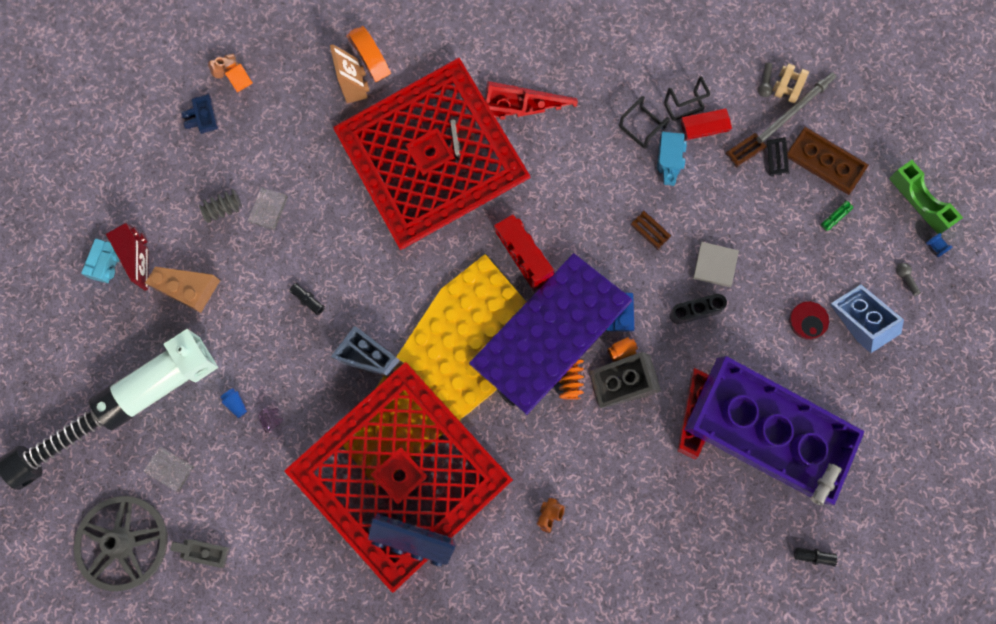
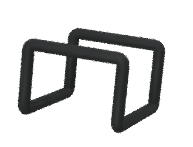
[664,76,710,121]
[619,96,670,148]

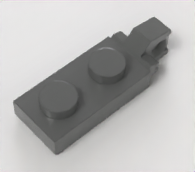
[170,539,230,568]

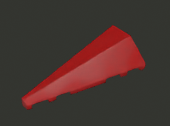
[485,81,578,120]

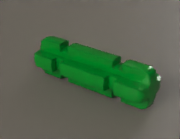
[821,201,853,231]

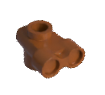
[536,497,565,533]

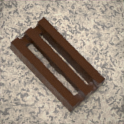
[725,132,767,168]
[631,211,671,250]

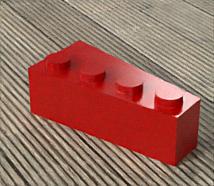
[494,214,554,292]
[677,368,709,460]

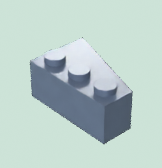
[331,326,404,378]

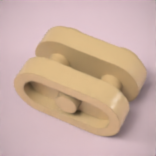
[772,63,809,104]

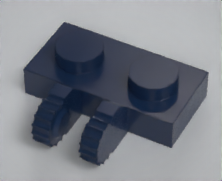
[181,94,219,134]

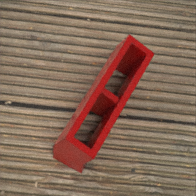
[681,108,732,140]

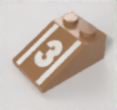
[330,44,370,103]

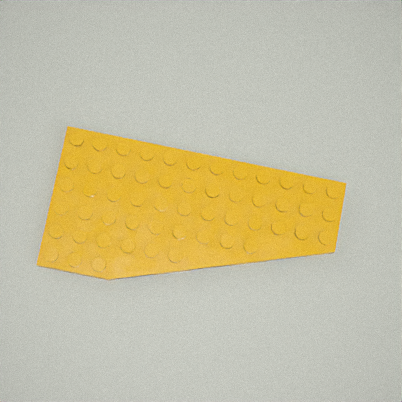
[343,254,526,488]

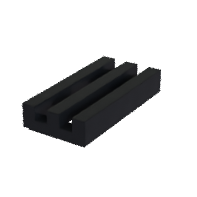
[767,137,790,177]

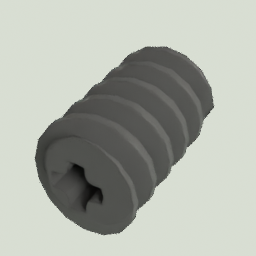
[199,189,243,223]

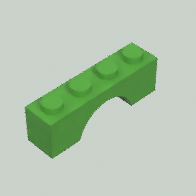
[889,160,963,234]

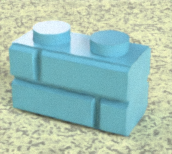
[81,239,120,284]

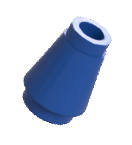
[220,388,248,418]

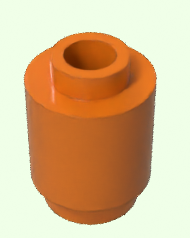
[608,337,638,362]

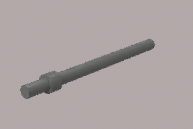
[757,72,836,143]

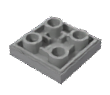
[693,242,739,288]

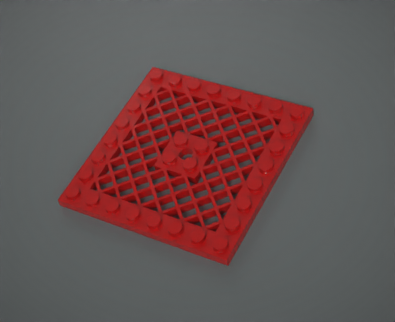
[333,57,531,250]
[284,362,513,593]

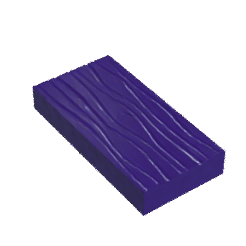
[684,356,865,505]

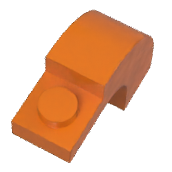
[346,26,391,82]

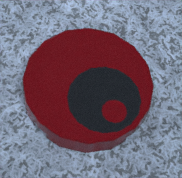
[789,301,830,340]

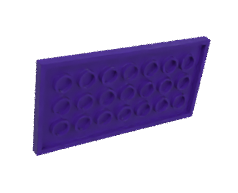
[469,253,632,415]

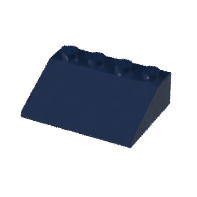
[368,514,456,567]

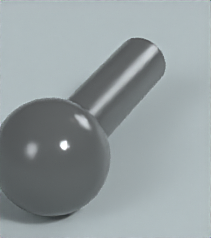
[758,63,773,97]
[896,263,921,296]

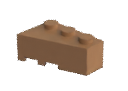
[145,267,220,313]

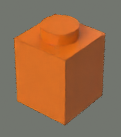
[225,63,253,92]

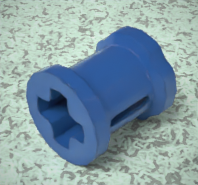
[926,233,953,258]

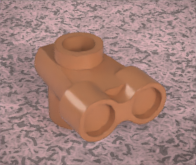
[208,54,238,78]

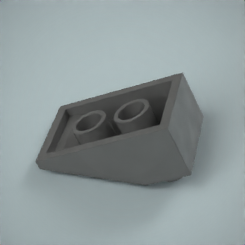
[589,352,661,408]

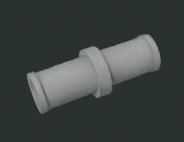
[810,464,841,506]

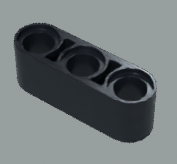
[670,294,727,324]

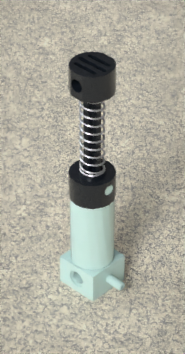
[0,329,219,490]

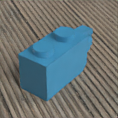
[657,132,687,186]

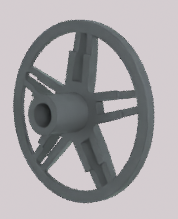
[74,496,168,591]

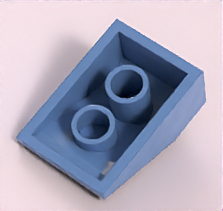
[831,285,904,353]

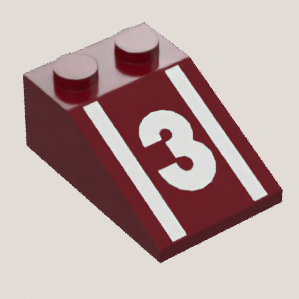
[106,223,149,291]

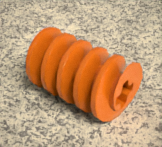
[559,359,584,400]

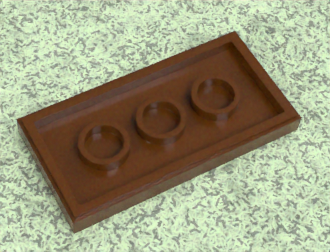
[788,127,869,195]

